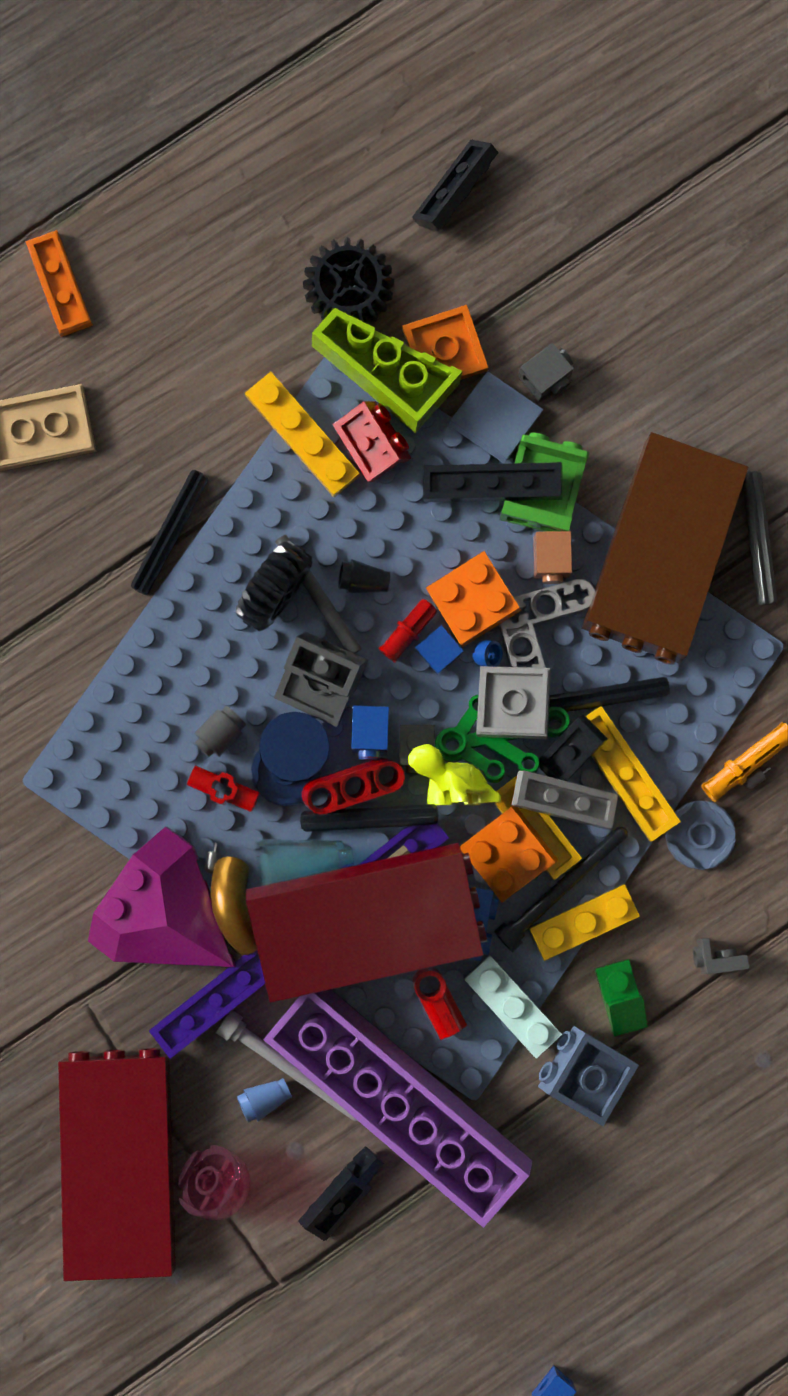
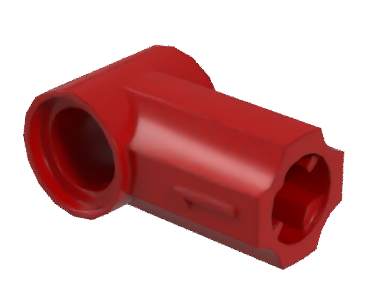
[413,967,467,1040]

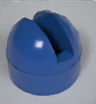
[472,640,503,667]

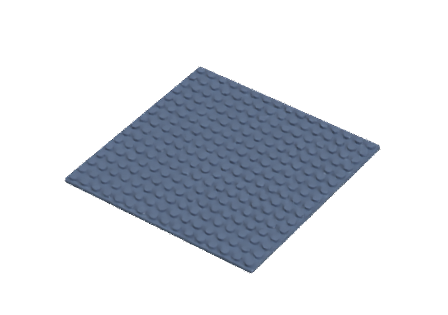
[23,357,783,1100]

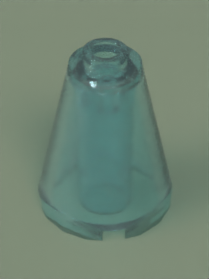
[255,839,354,886]

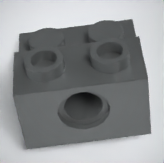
[274,632,368,727]

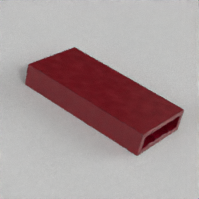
[246,843,487,1003]
[58,1048,176,1281]

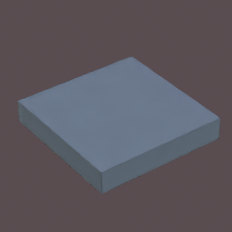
[449,371,543,464]

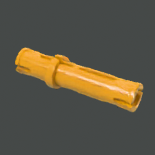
[701,722,788,802]

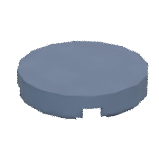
[665,800,736,870]

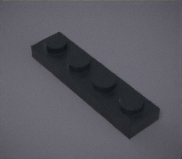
[423,462,563,502]

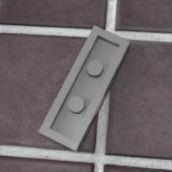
[511,770,618,829]

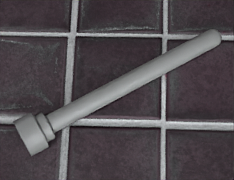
[216,1010,358,1121]

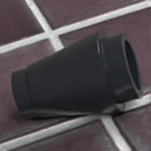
[338,559,390,593]

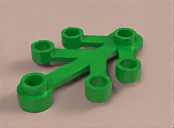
[435,695,570,783]

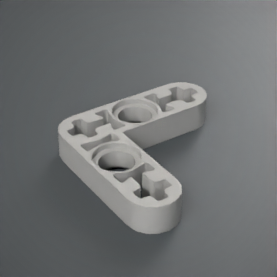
[499,579,595,668]

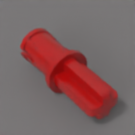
[378,599,437,663]

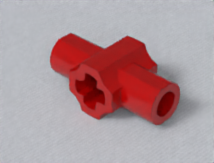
[187,765,260,812]

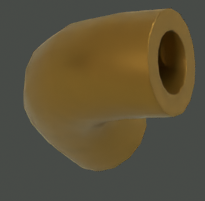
[211,857,257,955]

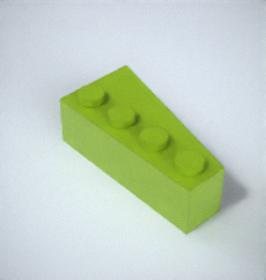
[312,308,463,433]

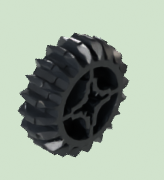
[303,237,394,323]
[236,541,312,631]

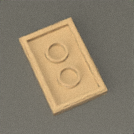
[0,384,97,471]

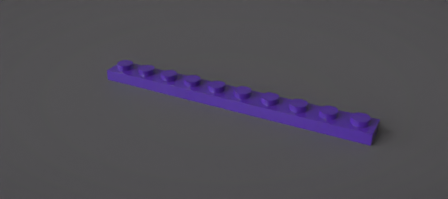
[149,823,449,1059]

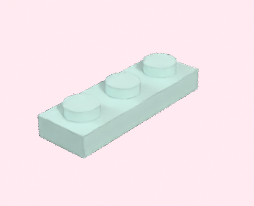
[464,955,562,1059]

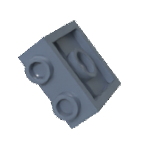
[538,1026,639,1126]

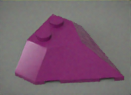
[88,827,236,967]

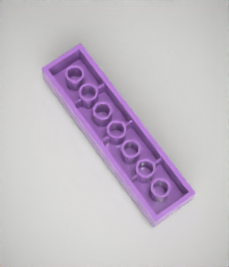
[263,989,533,1228]

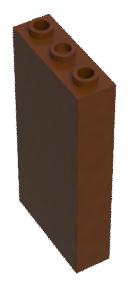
[581,432,748,665]

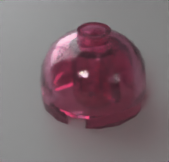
[178,1145,251,1221]

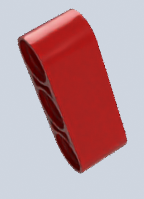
[302,758,405,815]

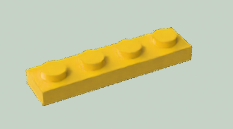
[245,371,360,498]
[586,706,681,842]

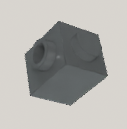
[518,343,574,402]

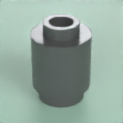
[194,706,246,757]

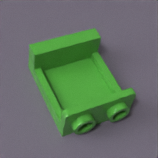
[499,433,589,532]

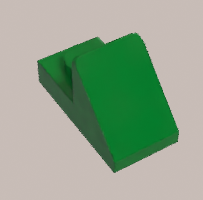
[594,959,648,1037]

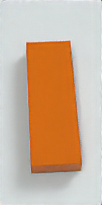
[25,230,93,337]

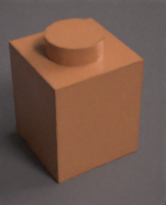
[533,531,572,584]

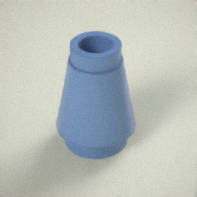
[237,1078,292,1122]

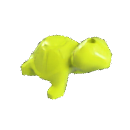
[408,744,501,806]

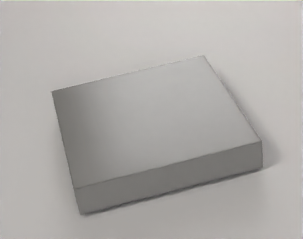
[476,666,551,739]

